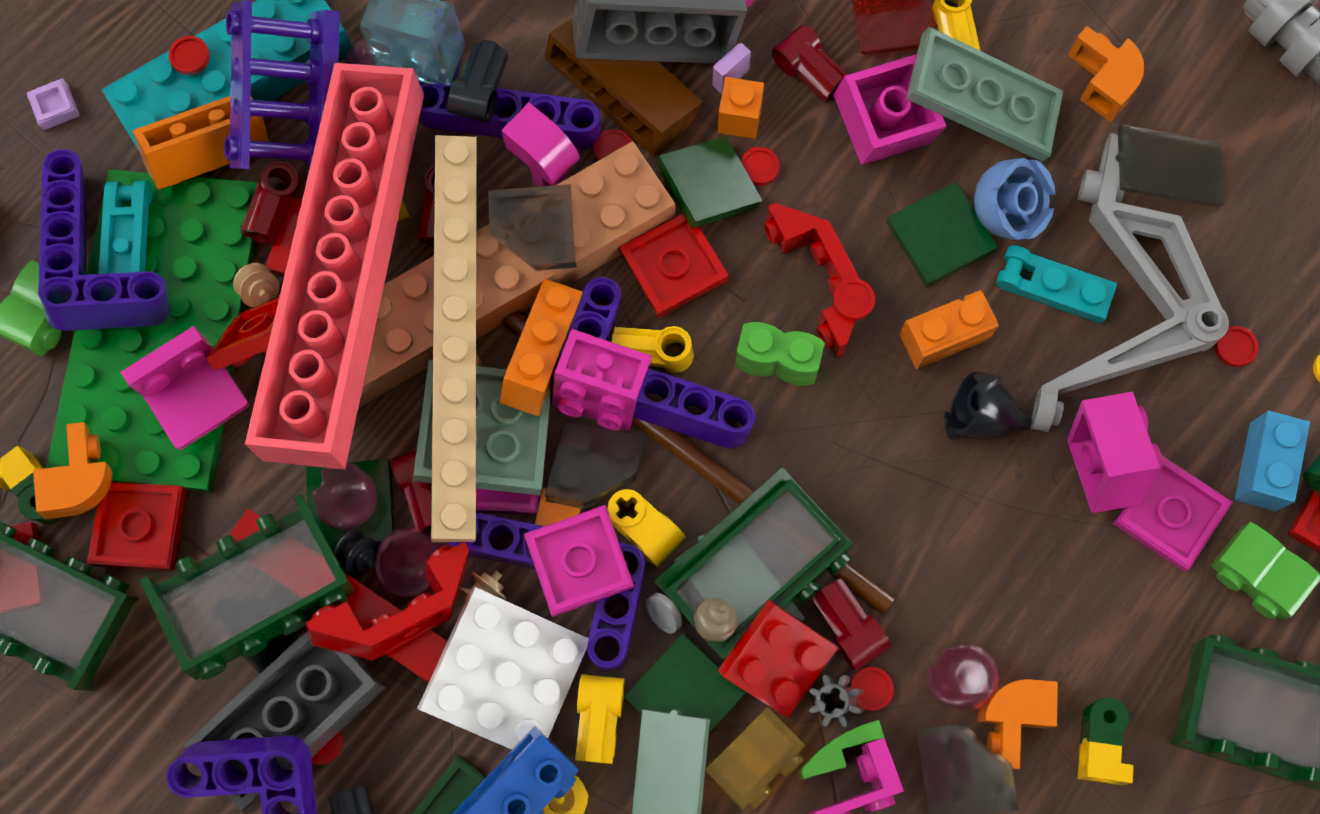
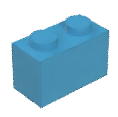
[1234,410,1310,512]

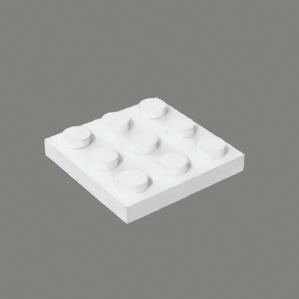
[417,587,589,749]

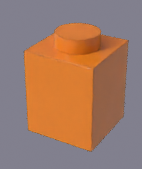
[718,77,764,139]

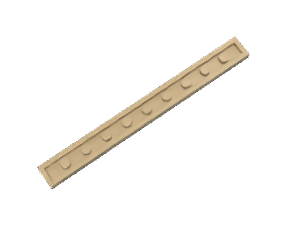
[431,135,477,542]

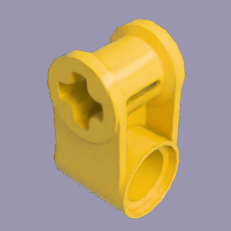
[608,489,686,568]

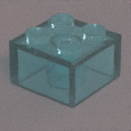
[360,0,465,85]

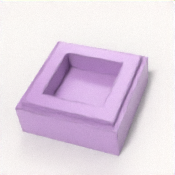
[713,43,751,94]
[26,78,80,130]

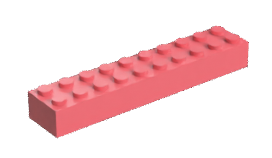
[245,63,424,470]

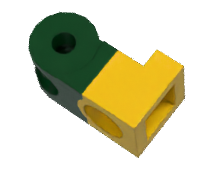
[0,445,63,525]
[1078,697,1134,785]

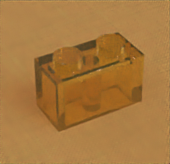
[705,707,806,810]

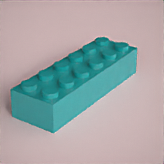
[101,0,355,152]

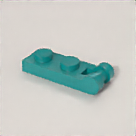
[98,180,152,274]
[996,245,1117,324]

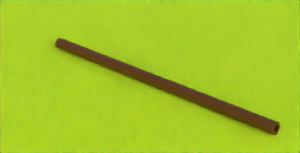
[501,311,896,614]

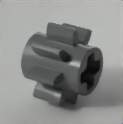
[809,675,864,727]

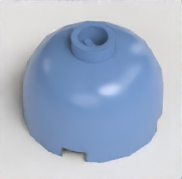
[974,158,1055,240]

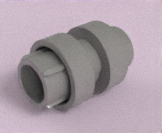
[1242,0,1320,83]

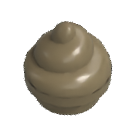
[694,597,738,641]

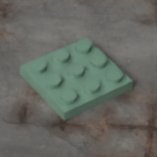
[413,360,552,496]

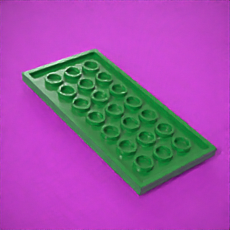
[46,169,257,493]

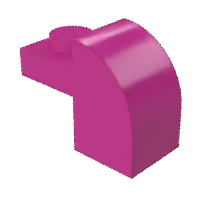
[501,103,580,192]

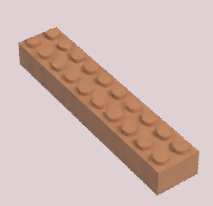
[358,141,676,408]

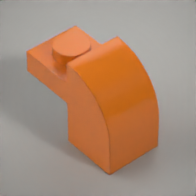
[1068,26,1144,122]
[33,422,112,519]
[977,679,1058,770]

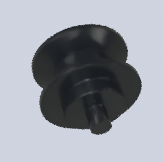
[333,530,378,577]

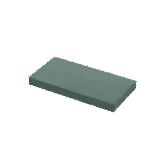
[906,27,1063,162]

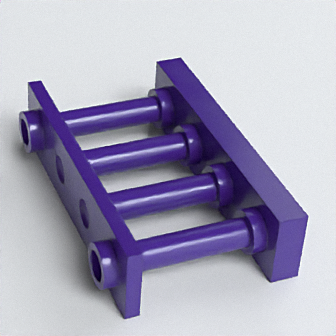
[224,0,340,173]

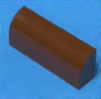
[544,18,704,157]

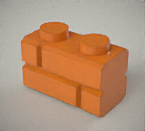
[900,290,999,369]

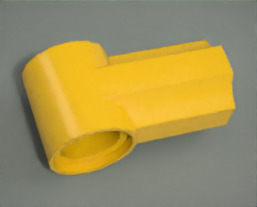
[931,0,980,51]
[612,326,694,373]
[575,674,625,764]

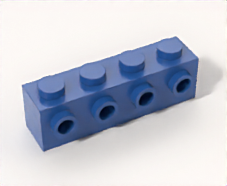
[452,726,579,814]

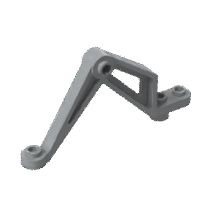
[1030,133,1229,432]

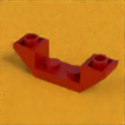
[763,203,860,358]
[306,542,469,661]

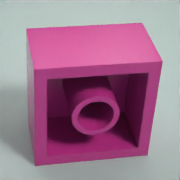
[833,54,946,166]
[1067,392,1162,513]

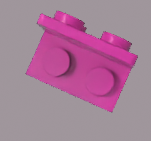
[121,326,249,450]
[552,329,652,431]
[808,738,904,814]

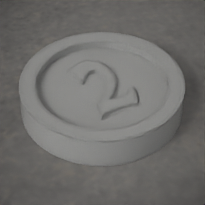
[645,593,682,634]

